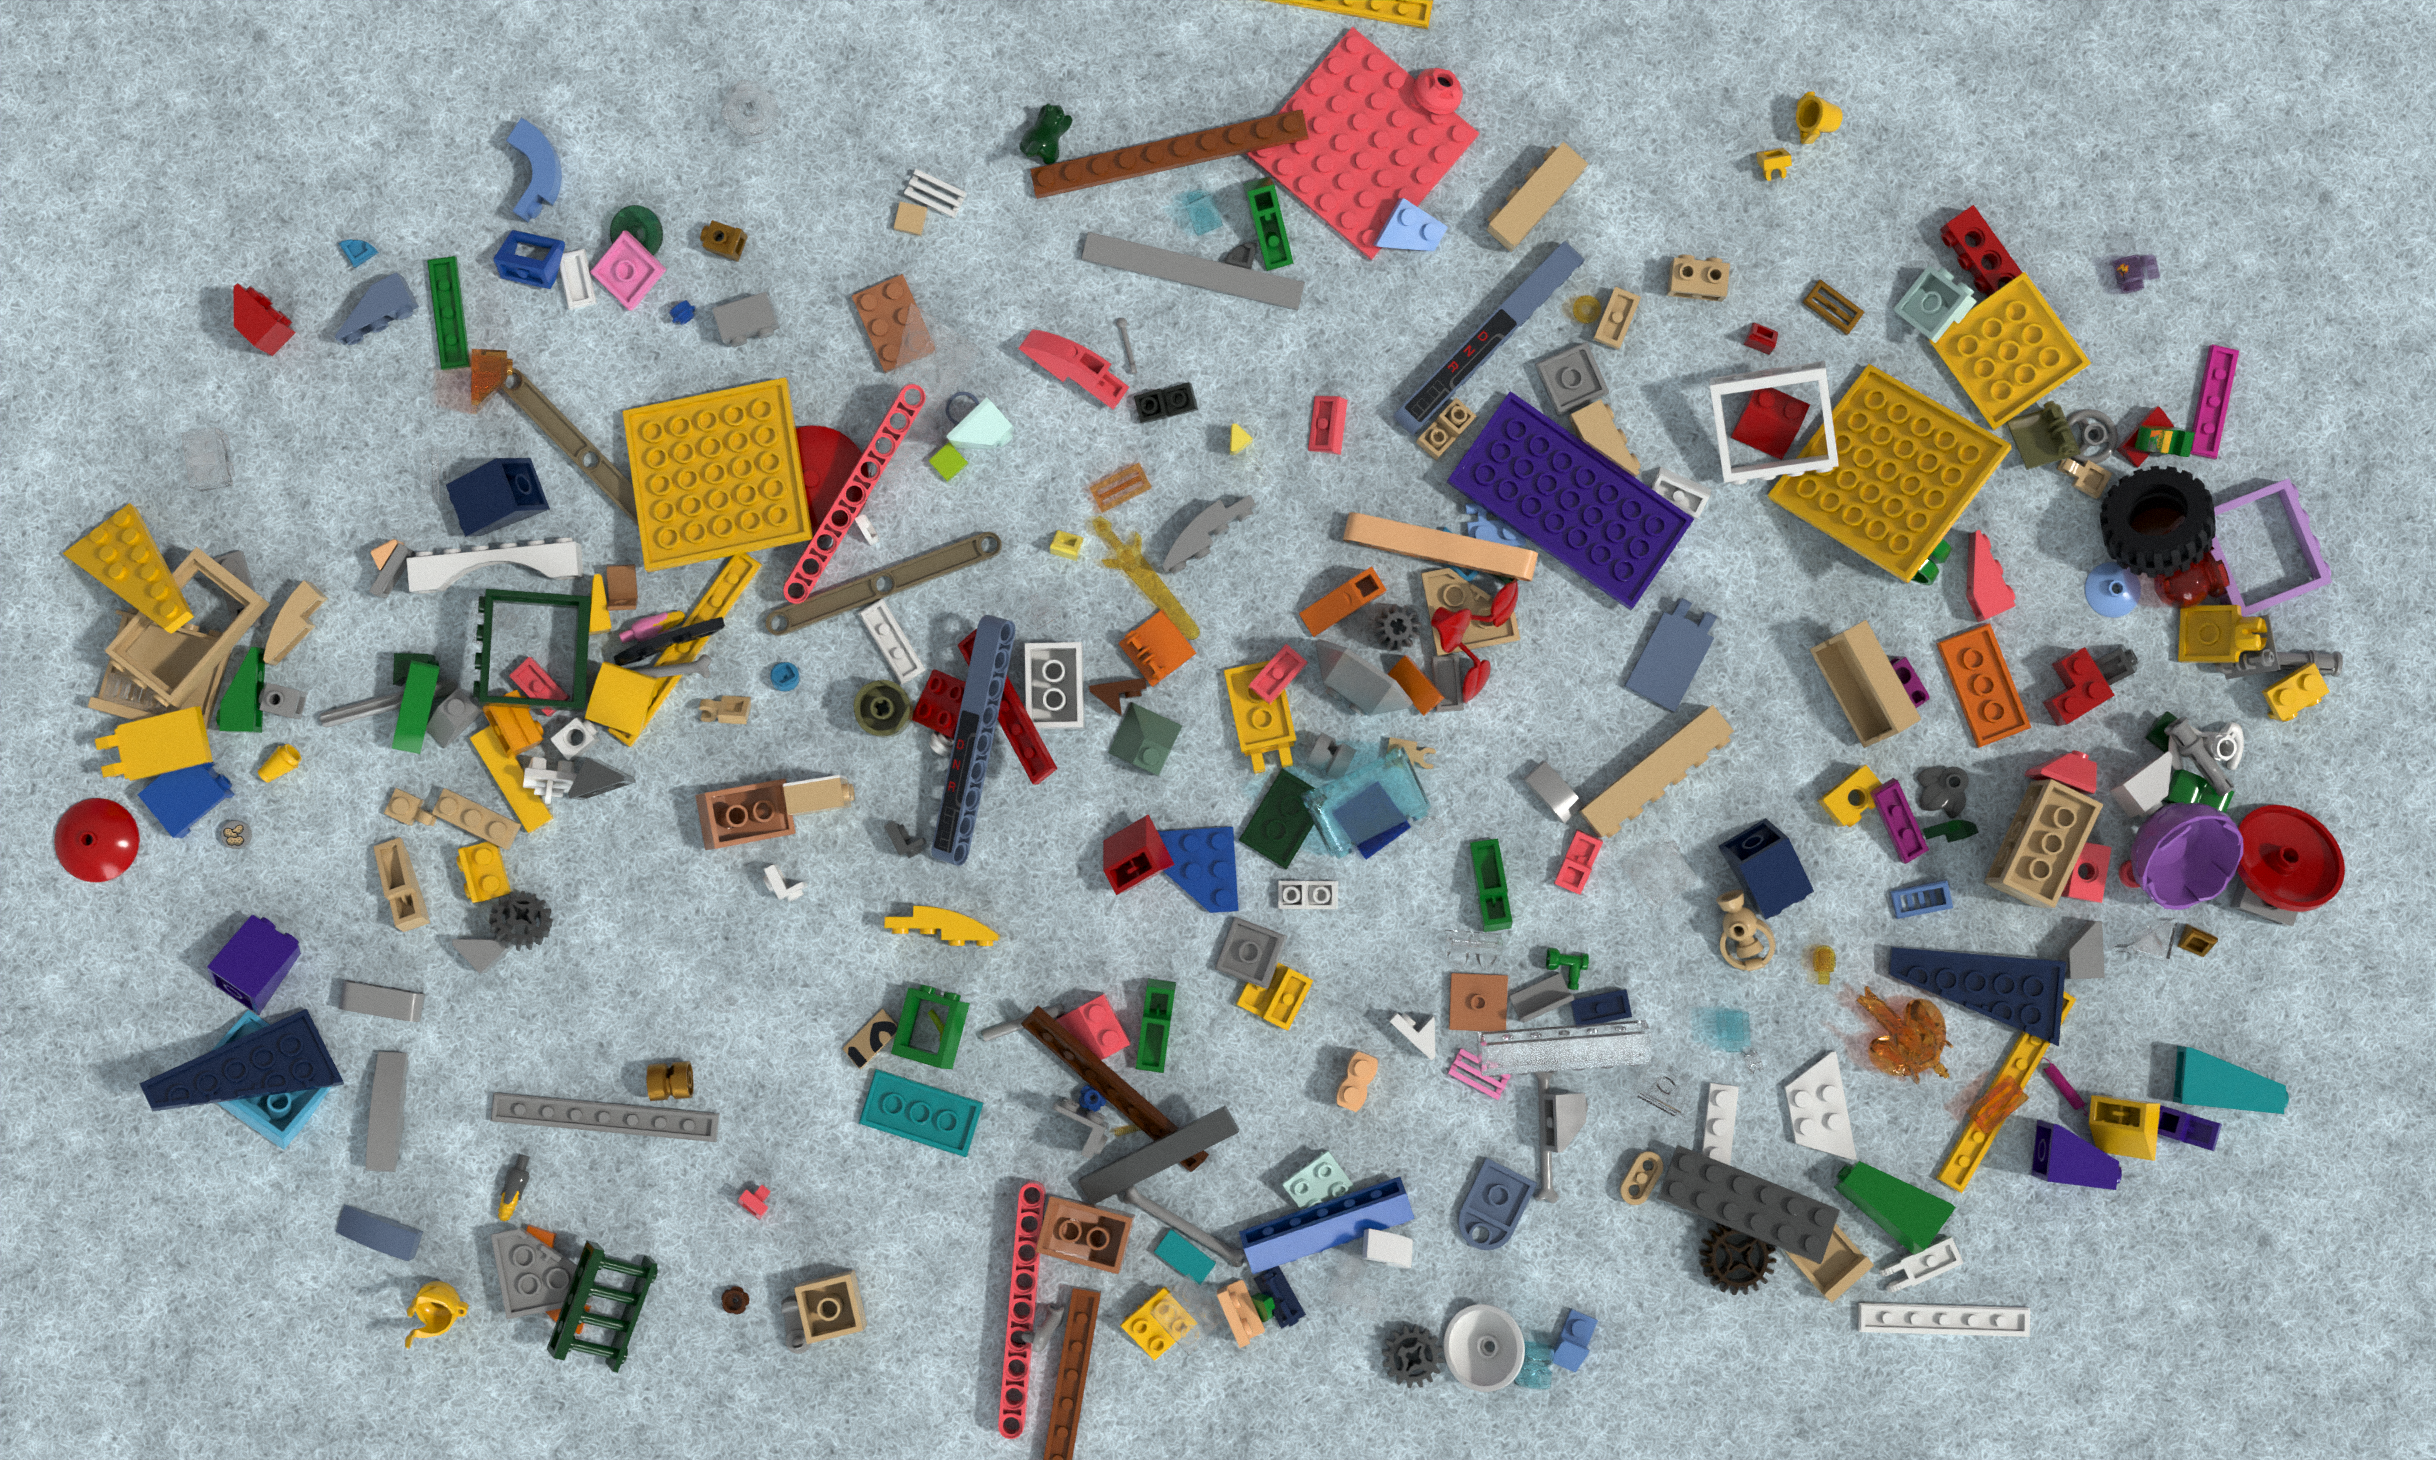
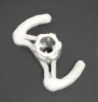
[2168,722,2244,770]

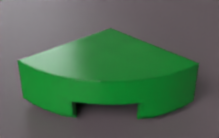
[1251,1293,1275,1323]

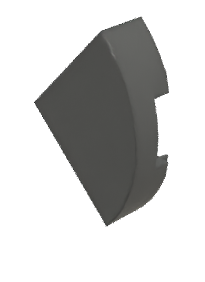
[1224,242,1257,270]

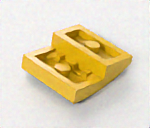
[585,661,658,736]
[1235,962,1314,1031]

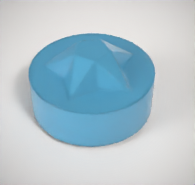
[770,662,800,691]

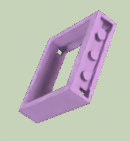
[2203,478,2332,617]

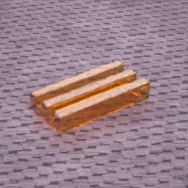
[1090,463,1152,514]
[1965,1075,2029,1134]

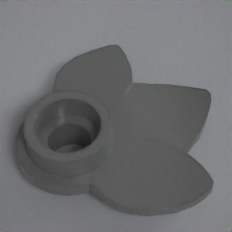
[1916,766,1969,819]

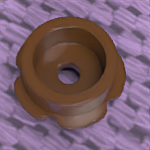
[721,1286,750,1315]

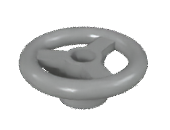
[2067,409,2118,464]

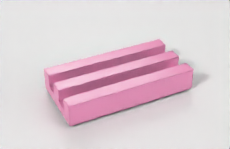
[1448,1048,1511,1100]

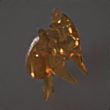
[1856,986,1954,1085]

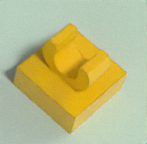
[1756,148,1792,181]

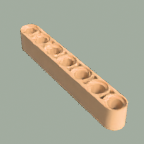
[1343,512,1538,581]

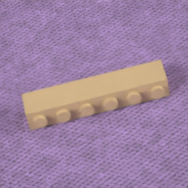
[1578,705,1734,838]

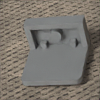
[1052,1097,1109,1159]

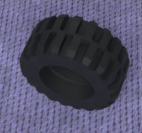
[2100,466,2216,578]

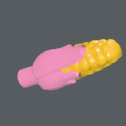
[619,610,685,644]

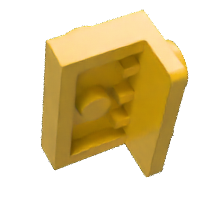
[2261,662,2330,722]

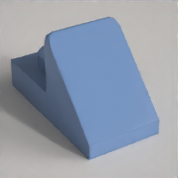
[1549,1308,1598,1373]

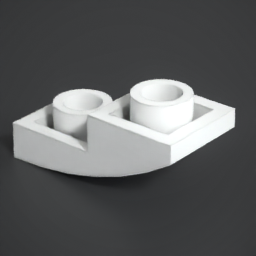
[1278,881,1338,909]
[1362,1229,1413,1269]

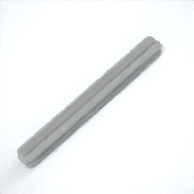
[320,678,458,728]

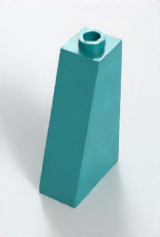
[2173,1045,2289,1114]

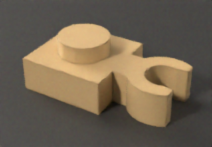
[1384,737,1436,770]

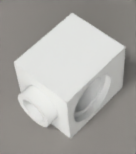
[550,717,600,762]

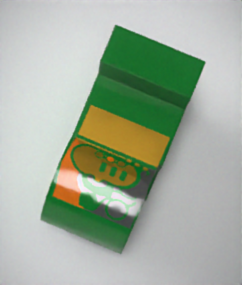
[2135,425,2195,457]

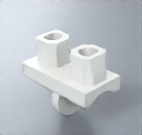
[523,757,578,804]

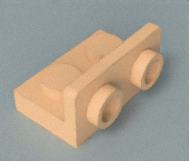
[1217,1279,1265,1348]

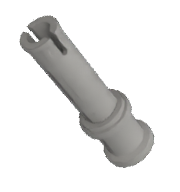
[2277,650,2343,677]
[2164,716,2234,797]

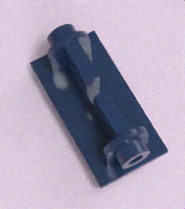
[1253,1266,1306,1329]

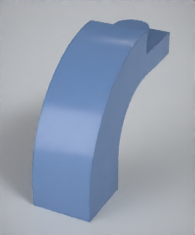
[506,117,562,223]

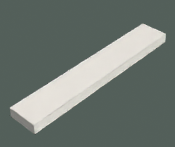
[1857,1302,2030,1337]

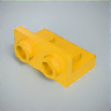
[456,841,511,903]

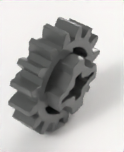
[489,891,553,951]
[1382,1324,1444,1388]

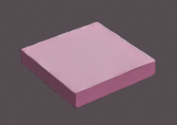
[590,231,667,311]

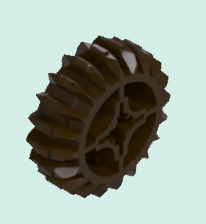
[1698,1223,1777,1295]

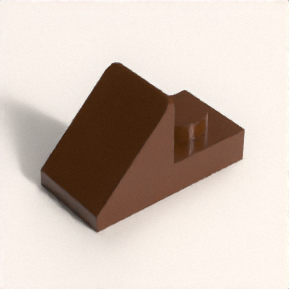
[1089,678,1147,717]

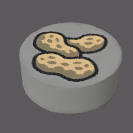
[221,821,252,849]

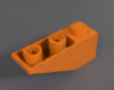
[1299,566,1387,638]

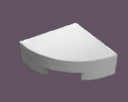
[855,514,880,546]

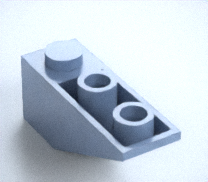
[335,272,419,345]

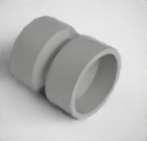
[1305,732,1356,782]

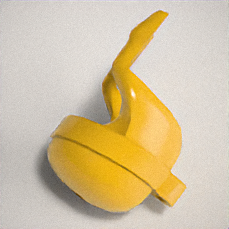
[405,1281,469,1349]

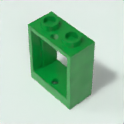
[891,984,970,1069]

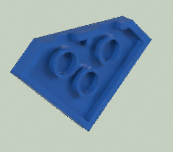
[1158,827,1239,913]

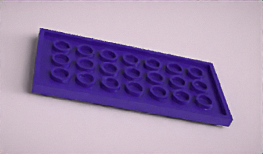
[1446,391,1694,611]

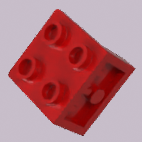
[912,669,966,739]

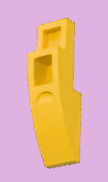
[884,905,1000,946]

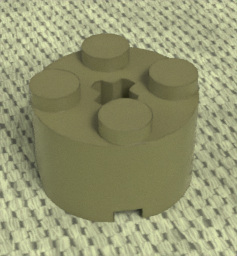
[853,680,914,738]

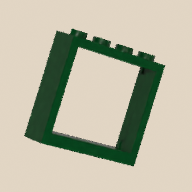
[473,589,591,712]

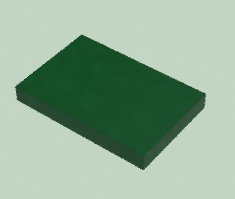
[1239,768,1330,870]

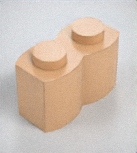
[1336,1050,1378,1112]

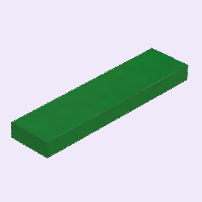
[427,256,471,371]

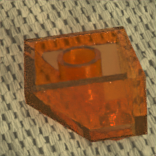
[471,349,513,414]

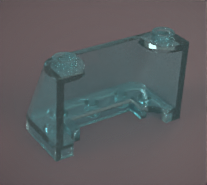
[1300,745,1431,859]

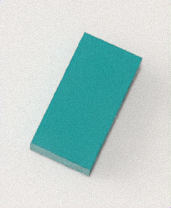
[1154,1229,1216,1286]

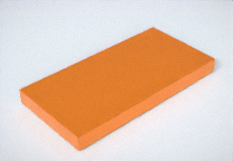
[1936,623,2032,748]

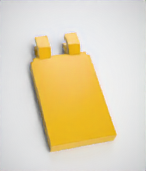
[1224,660,1296,774]
[95,706,213,781]

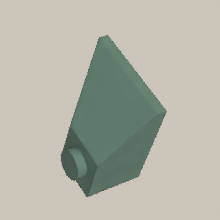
[1108,702,1182,776]

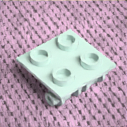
[1282,1150,1357,1210]

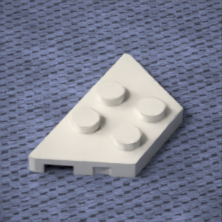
[1784,1051,1857,1160]

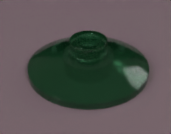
[610,205,663,256]

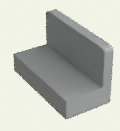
[1509,972,1575,1023]

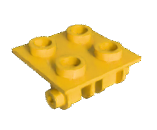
[1120,1286,1197,1361]

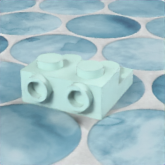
[1893,265,1977,343]

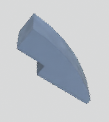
[336,1204,423,1261]

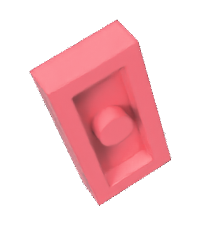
[1249,644,1307,705]
[509,656,571,717]

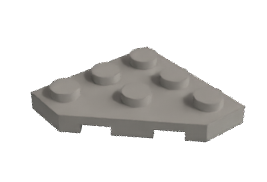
[491,1228,593,1319]

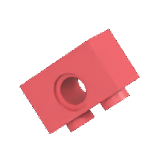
[2061,842,2112,903]

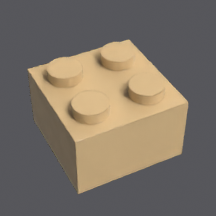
[794,1269,867,1344]

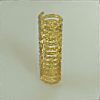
[1115,1124,1140,1137]

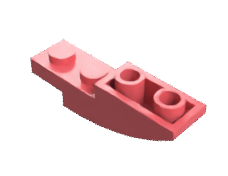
[1018,329,1129,410]

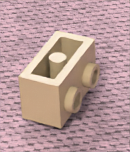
[1667,254,1730,302]

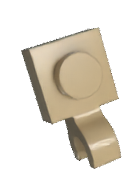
[2057,458,2113,499]
[699,696,751,724]
[384,788,438,826]

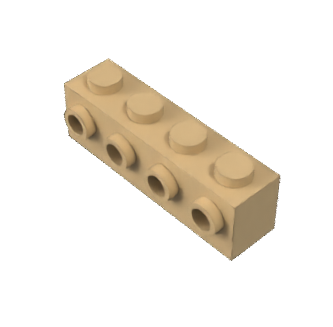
[1486,142,1588,252]

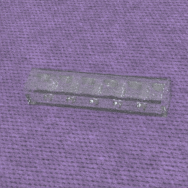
[1477,1020,1652,1077]

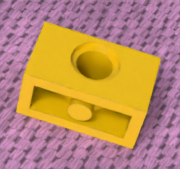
[1817,764,1882,827]

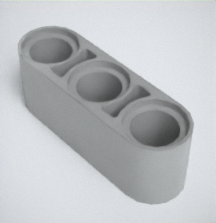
[338,980,425,1022]

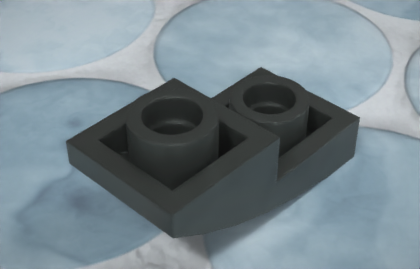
[1134,382,1198,423]

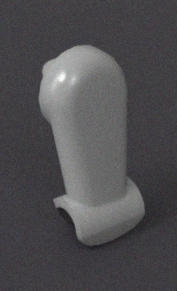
[781,1295,811,1354]
[1021,1305,1064,1352]

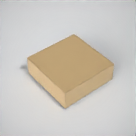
[894,201,928,236]

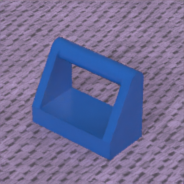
[493,230,565,289]

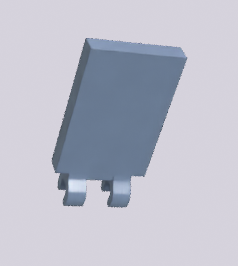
[1624,598,1717,712]

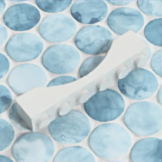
[407,538,584,594]

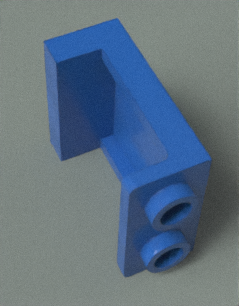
[137,761,235,838]

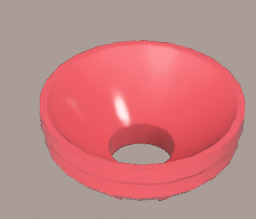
[1413,68,1463,115]

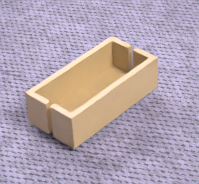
[1809,620,1922,748]

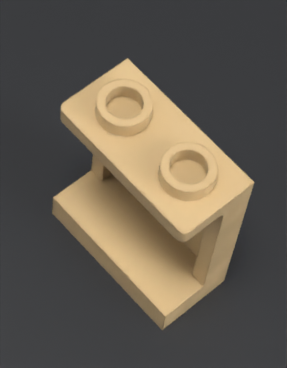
[1783,1224,1874,1303]

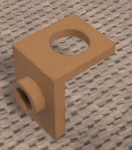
[607,564,638,611]

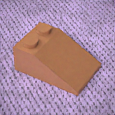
[695,778,796,850]
[1035,1196,1135,1274]

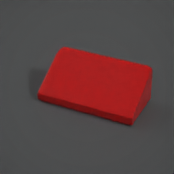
[2116,406,2174,468]

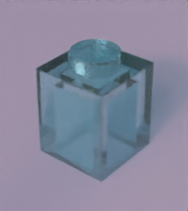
[1716,1011,1751,1052]

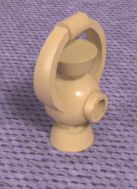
[1716,890,1776,972]

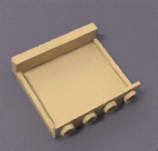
[88,607,232,733]

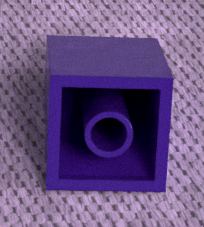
[207,914,301,1016]
[2031,1119,2122,1190]

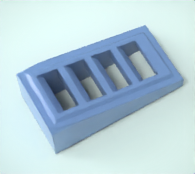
[1890,879,1953,919]

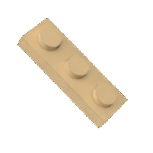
[432,788,521,850]

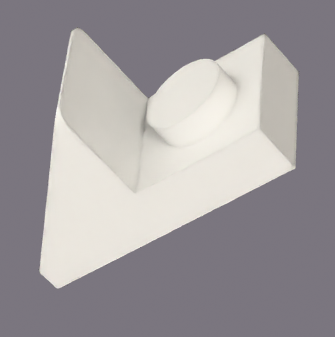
[1388,1012,1436,1061]

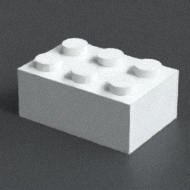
[1025,642,1085,730]

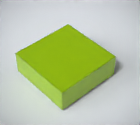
[928,442,968,482]

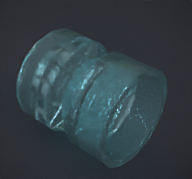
[1514,1341,1555,1389]

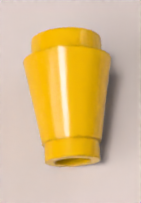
[258,744,302,783]

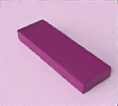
[1870,778,1929,864]

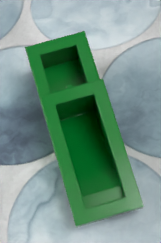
[392,660,440,754]
[1470,838,1513,932]
[1136,978,1176,1073]

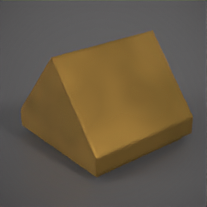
[2178,923,2218,957]

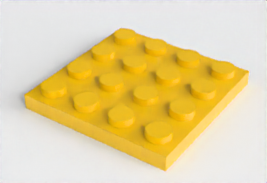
[1929,272,2091,430]

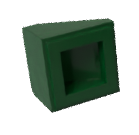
[2145,711,2178,753]

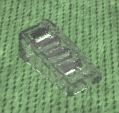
[102,672,167,715]

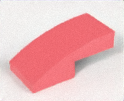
[1554,829,1603,895]

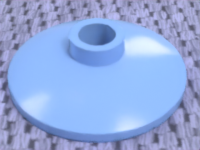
[2085,562,2141,618]

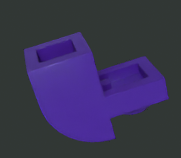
[2158,1105,2222,1151]

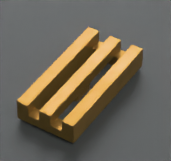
[1802,279,1865,335]

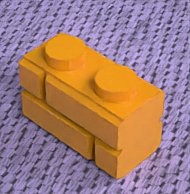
[482,690,544,759]

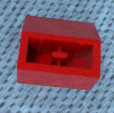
[233,283,296,356]
[1103,815,1175,895]

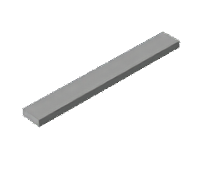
[1081,232,1305,311]
[490,1092,720,1142]

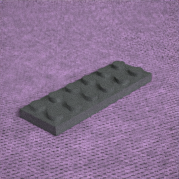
[1657,1145,1840,1264]

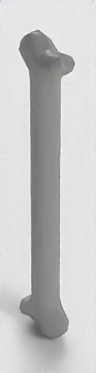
[586,654,712,693]
[1532,1064,1559,1204]
[1123,1185,1246,1267]

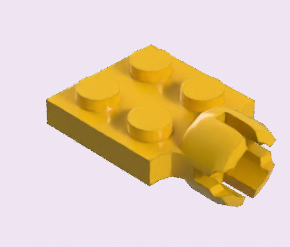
[2178,605,2267,663]

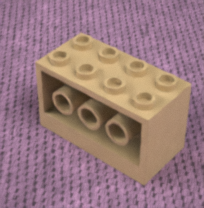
[1983,779,2103,908]

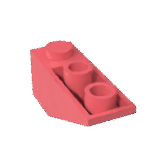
[1966,529,2016,622]

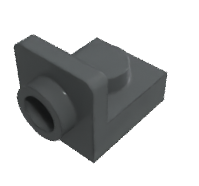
[2094,644,2139,686]
[884,821,927,859]

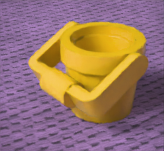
[1796,91,1843,144]

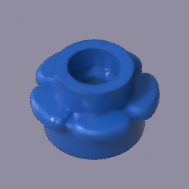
[669,300,696,325]
[1079,1085,1107,1112]

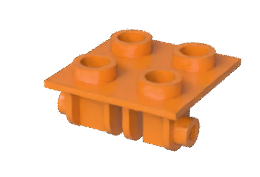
[1118,609,1196,687]

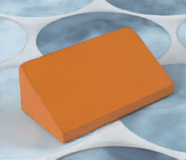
[1387,655,1445,716]

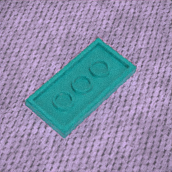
[858,1069,984,1157]

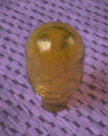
[1813,945,1836,985]

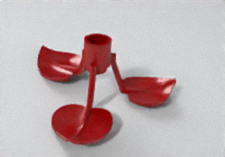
[1431,578,1518,703]

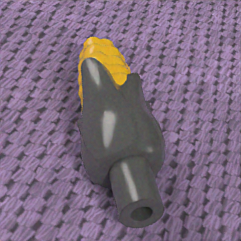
[498,1154,530,1222]

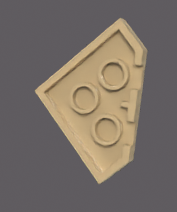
[1421,568,1520,656]

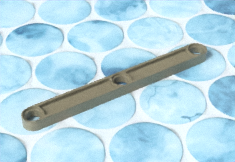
[499,368,639,527]
[765,532,1002,636]

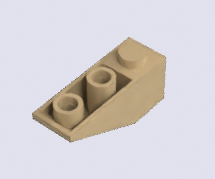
[1568,399,1640,478]

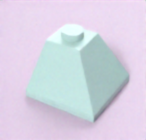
[946,397,1014,449]

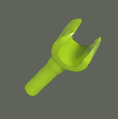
[927,1009,945,1042]

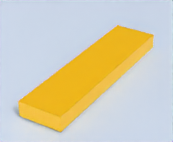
[470,725,554,833]

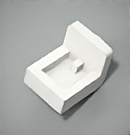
[763,864,808,902]

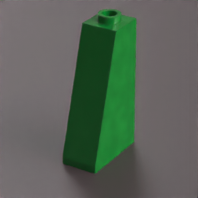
[1834,1161,1956,1255]

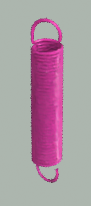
[2040,1057,2088,1116]

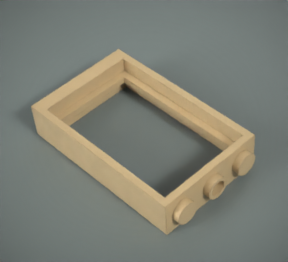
[105,546,270,708]

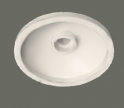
[1444,1304,1525,1392]

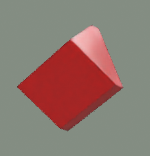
[1744,322,1778,355]

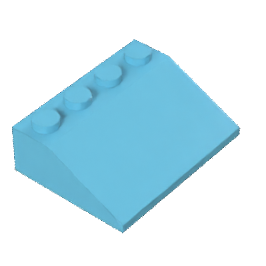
[210,1010,340,1150]

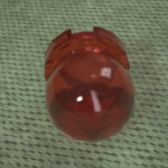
[2153,546,2230,609]

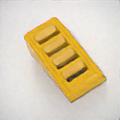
[589,574,612,636]

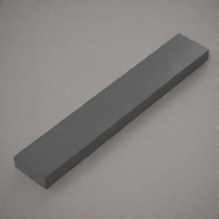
[1078,1105,1240,1204]

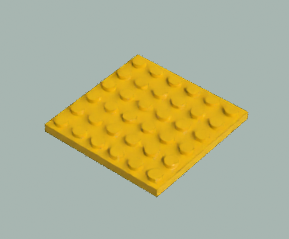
[1768,364,2012,584]
[622,377,813,573]

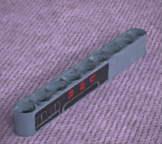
[1392,241,1585,436]
[931,615,1016,866]

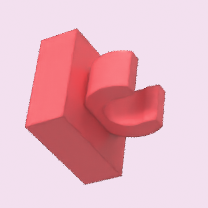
[738,1185,771,1220]

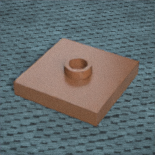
[1449,973,1508,1032]

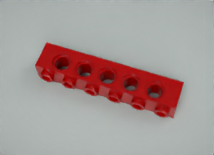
[1940,205,2023,297]

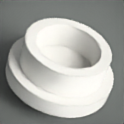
[929,731,954,757]

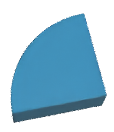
[339,239,379,268]

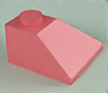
[2024,750,2097,795]

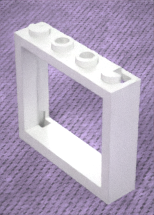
[1710,361,1839,485]

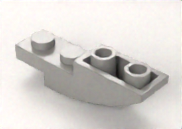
[1162,495,1256,575]

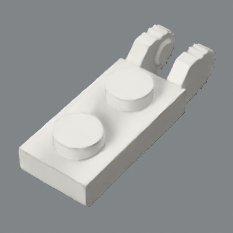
[1879,1236,1963,1293]

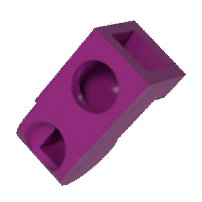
[1889,656,1930,708]

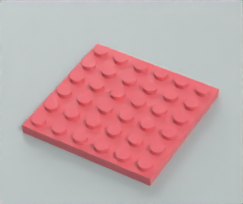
[1245,27,1480,260]

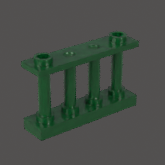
[547,1240,658,1373]

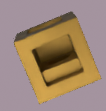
[700,220,748,262]

